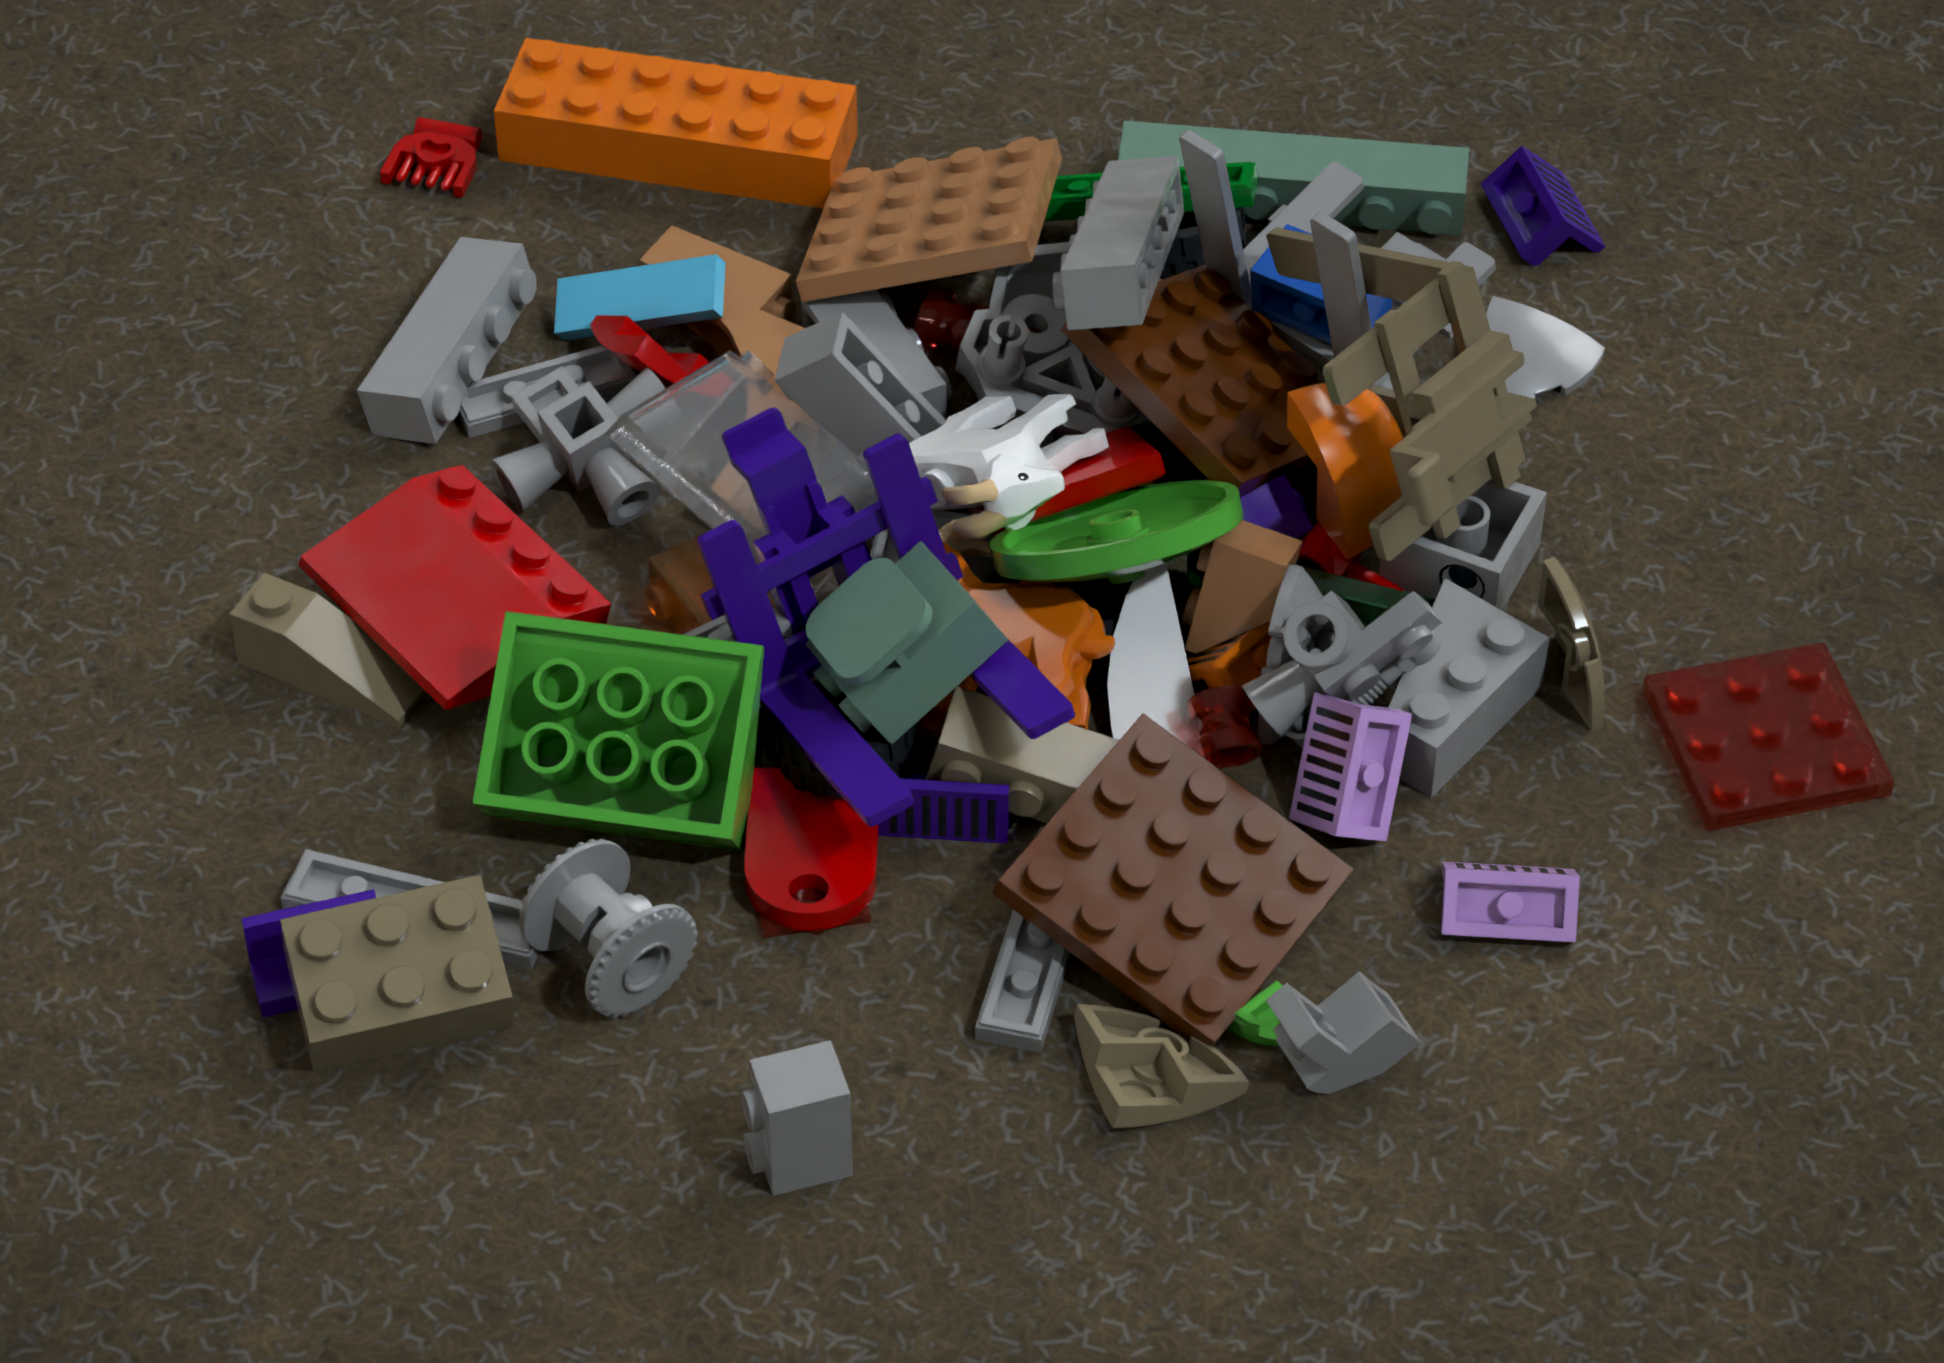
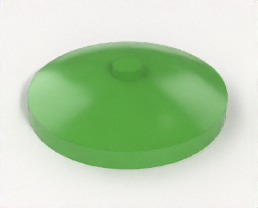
[989,480,1244,584]

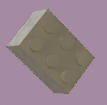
[280,874,513,1072]

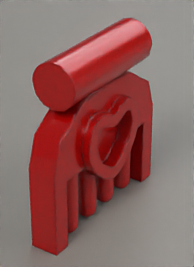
[380,117,482,198]

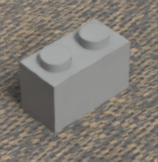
[741,1040,853,1196]

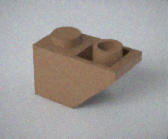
[1182,520,1303,654]

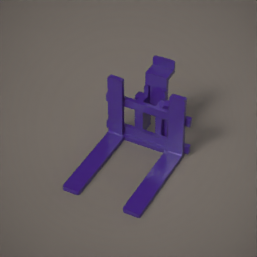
[697,407,1075,827]

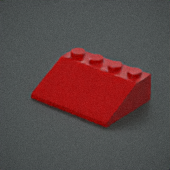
[298,465,611,710]

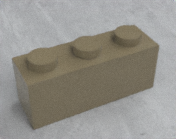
[925,686,1119,823]

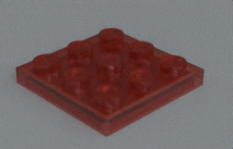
[1643,642,1894,831]

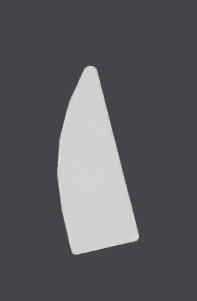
[1107,563,1209,761]

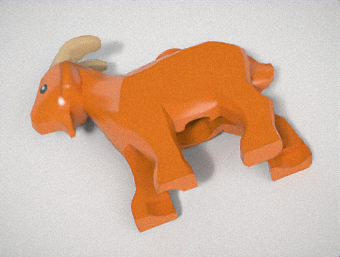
[917,519,1115,737]

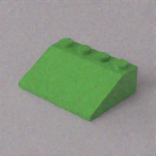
[472,611,764,851]

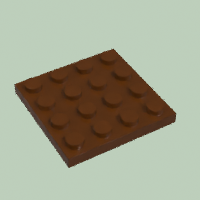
[1061,265,1321,496]
[992,713,1354,1047]

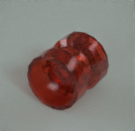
[914,288,989,358]
[1186,685,1262,769]

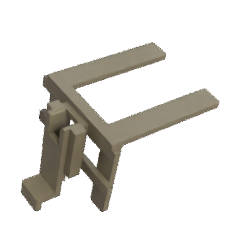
[1266,227,1537,561]

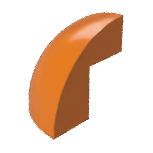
[1287,383,1404,559]

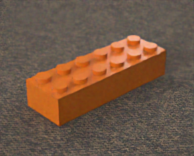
[494,38,858,209]

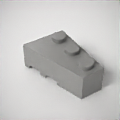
[1388,578,1549,798]

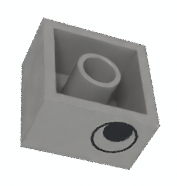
[1379,477,1547,610]

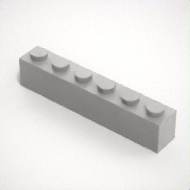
[1052,156,1184,330]

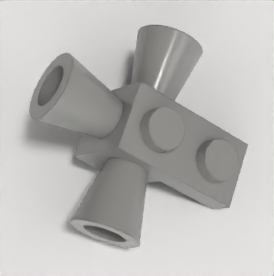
[490,366,678,526]
[1242,590,1443,736]

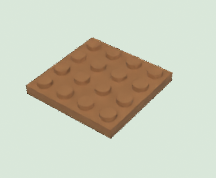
[796,137,1062,302]

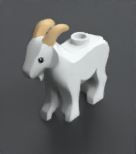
[909,394,1109,538]

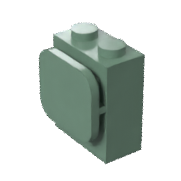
[805,541,1009,745]

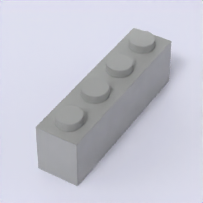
[357,237,537,444]

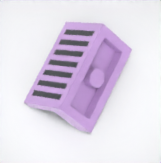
[1289,692,1412,841]
[1441,861,1580,942]

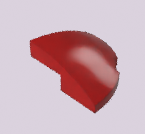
[590,315,740,400]

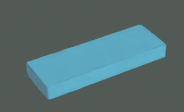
[554,254,726,340]

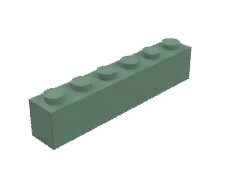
[1118,120,1469,235]

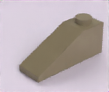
[229,573,427,728]

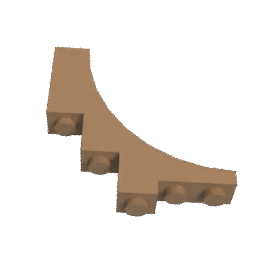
[640,225,846,530]

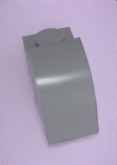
[1266,972,1422,1094]

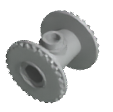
[518,839,698,1018]

